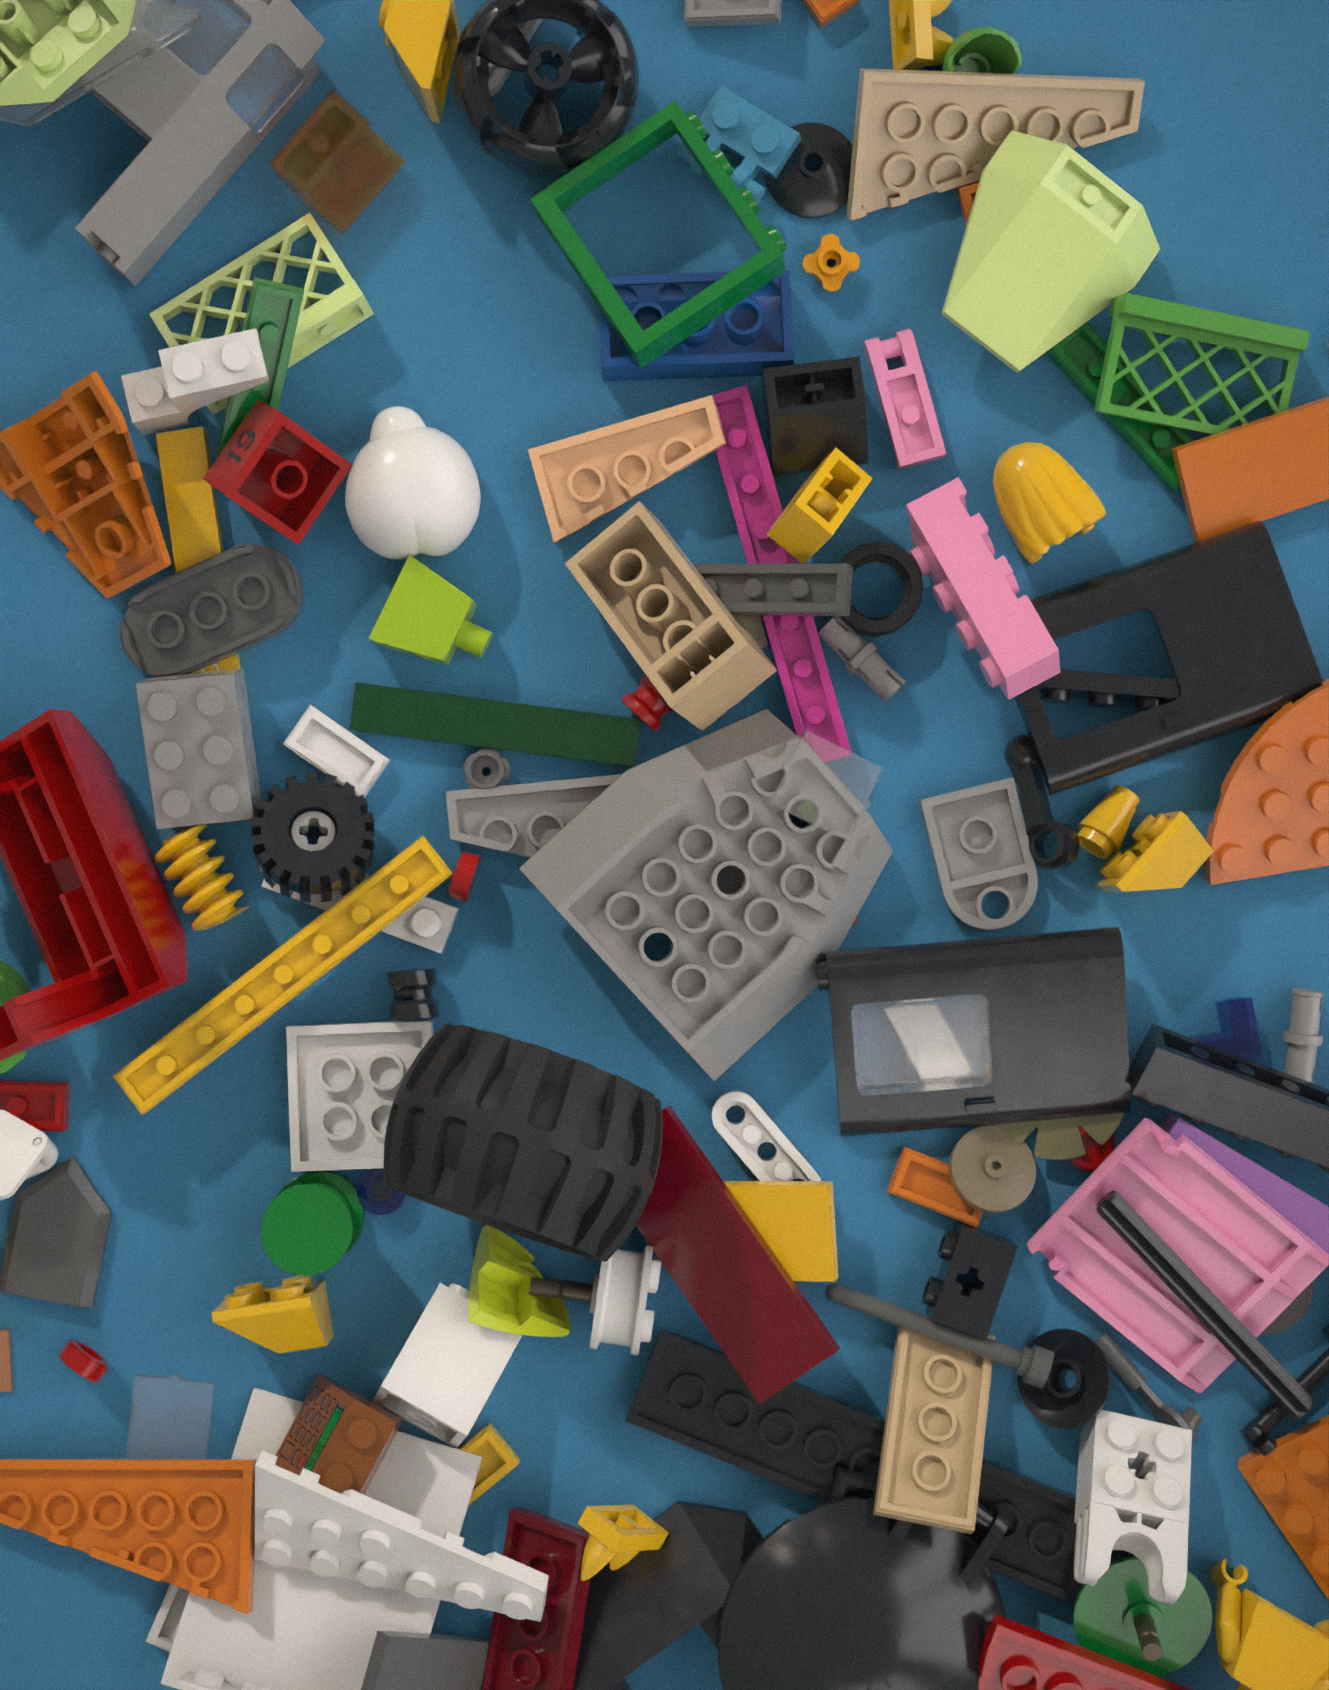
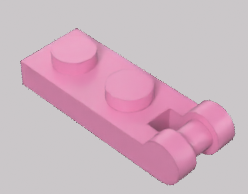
[863,328,946,470]

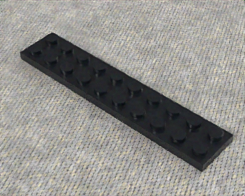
[625,1327,1083,1604]

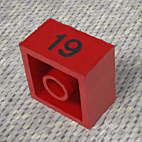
[203,399,353,545]

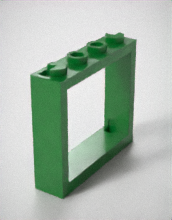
[530,100,787,369]

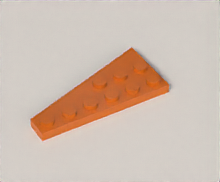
[0,1459,258,1614]

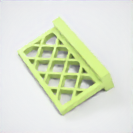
[149,213,374,415]

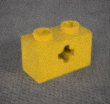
[767,447,873,564]

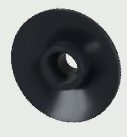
[764,123,853,218]
[1018,1329,1111,1428]

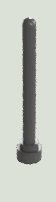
[826,1283,1054,1389]

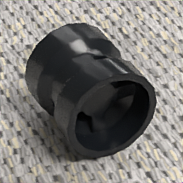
[387,968,439,1021]

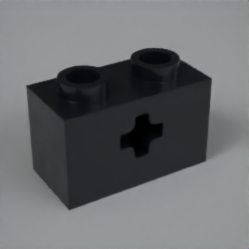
[922,1220,1018,1339]

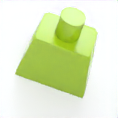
[369,556,493,665]

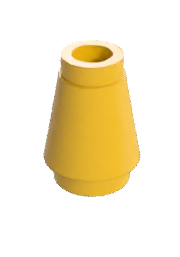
[1077,785,1140,859]

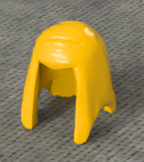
[992,442,1107,564]

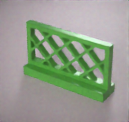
[1094,293,1311,436]

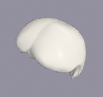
[345,406,481,560]

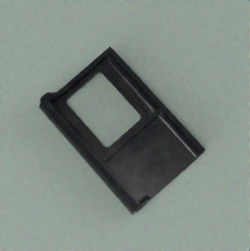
[1015,521,1323,795]

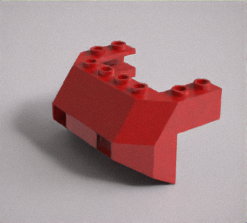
[0,709,188,1061]

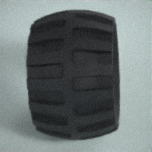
[383,1024,663,1262]

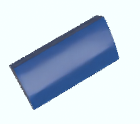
[600,269,794,381]

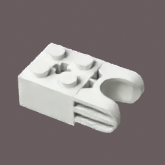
[1074,1410,1192,1604]

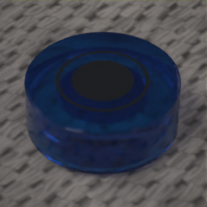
[357,1168,406,1215]

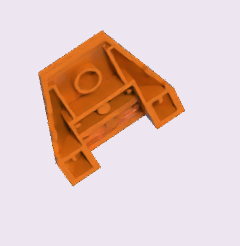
[0,370,172,599]

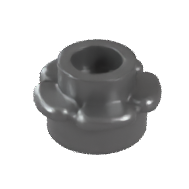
[463,748,511,789]

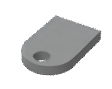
[918,777,1038,930]

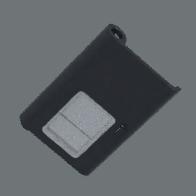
[817,927,1131,1137]

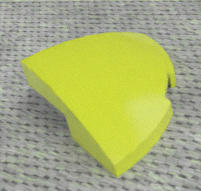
[468,1225,572,1337]

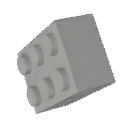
[136,668,261,829]

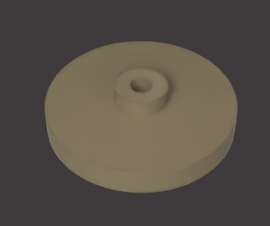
[948,1125,1036,1213]

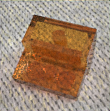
[269,90,406,236]

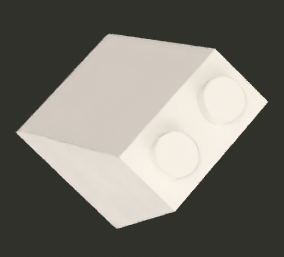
[372,1283,522,1448]

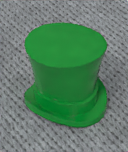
[261,1171,365,1276]

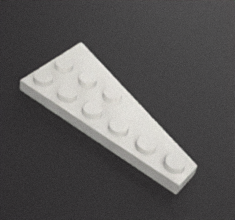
[254,1450,549,1622]

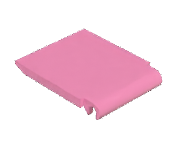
[1026,1118,1329,1394]

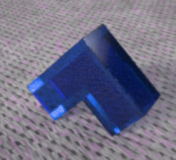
[1191,996,1263,1059]

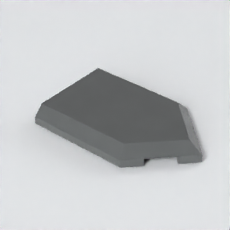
[0,1156,112,1307]

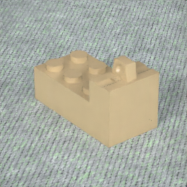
[565,501,777,731]

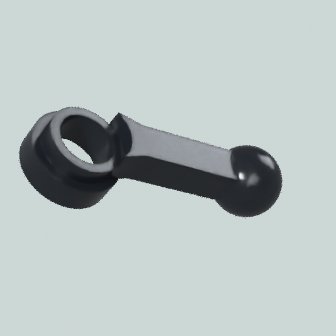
[1004,734,1079,870]

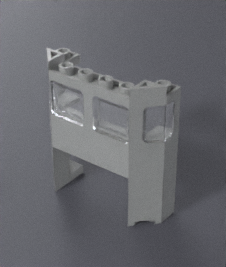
[75,0,326,286]

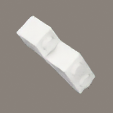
[121,328,269,435]

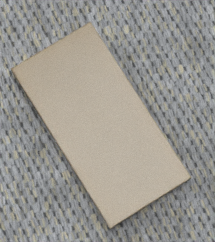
[873,1326,996,1534]

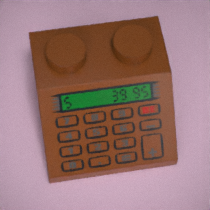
[275,1373,404,1495]

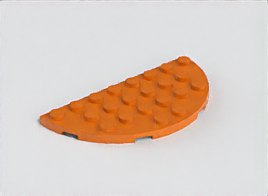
[1205,679,1329,885]

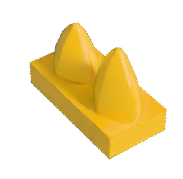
[889,0,955,70]
[578,1504,669,1581]

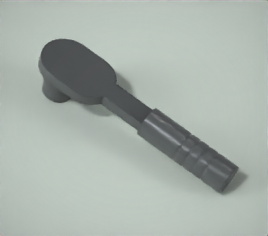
[1094,1332,1202,1443]

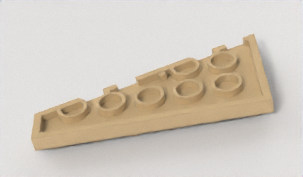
[846,68,1145,221]

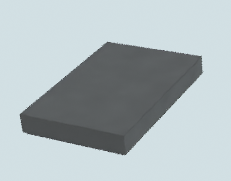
[361,1631,489,1690]

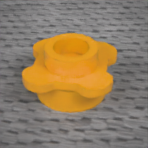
[802,234,860,292]

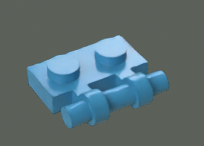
[677,85,802,204]

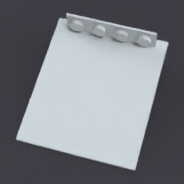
[161,1388,482,1690]

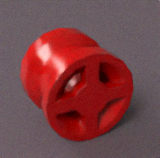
[620,673,675,732]

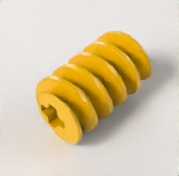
[155,824,250,931]

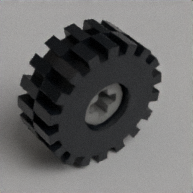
[251,772,375,903]

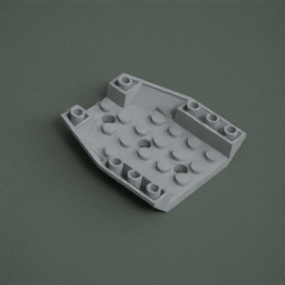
[519,709,893,1081]

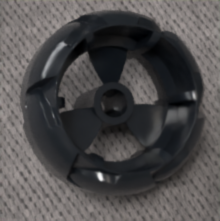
[453,0,639,177]

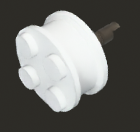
[529,1246,661,1355]

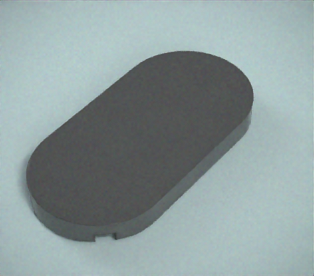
[120,543,303,677]

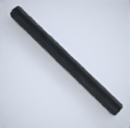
[1096,1191,1313,1419]

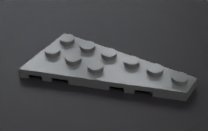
[446,774,743,894]

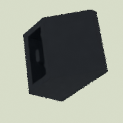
[761,356,868,476]

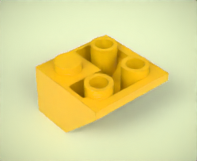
[1097,811,1213,892]
[211,1275,334,1354]

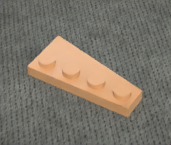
[528,395,727,543]

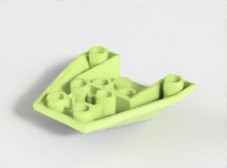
[0,0,137,106]
[941,131,1160,373]

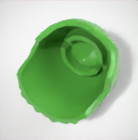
[942,26,1022,74]

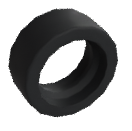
[840,542,924,637]

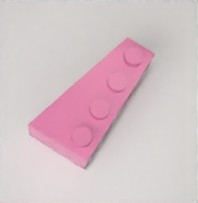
[906,477,1060,700]

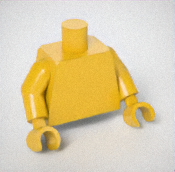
[1210,1558,1329,1690]

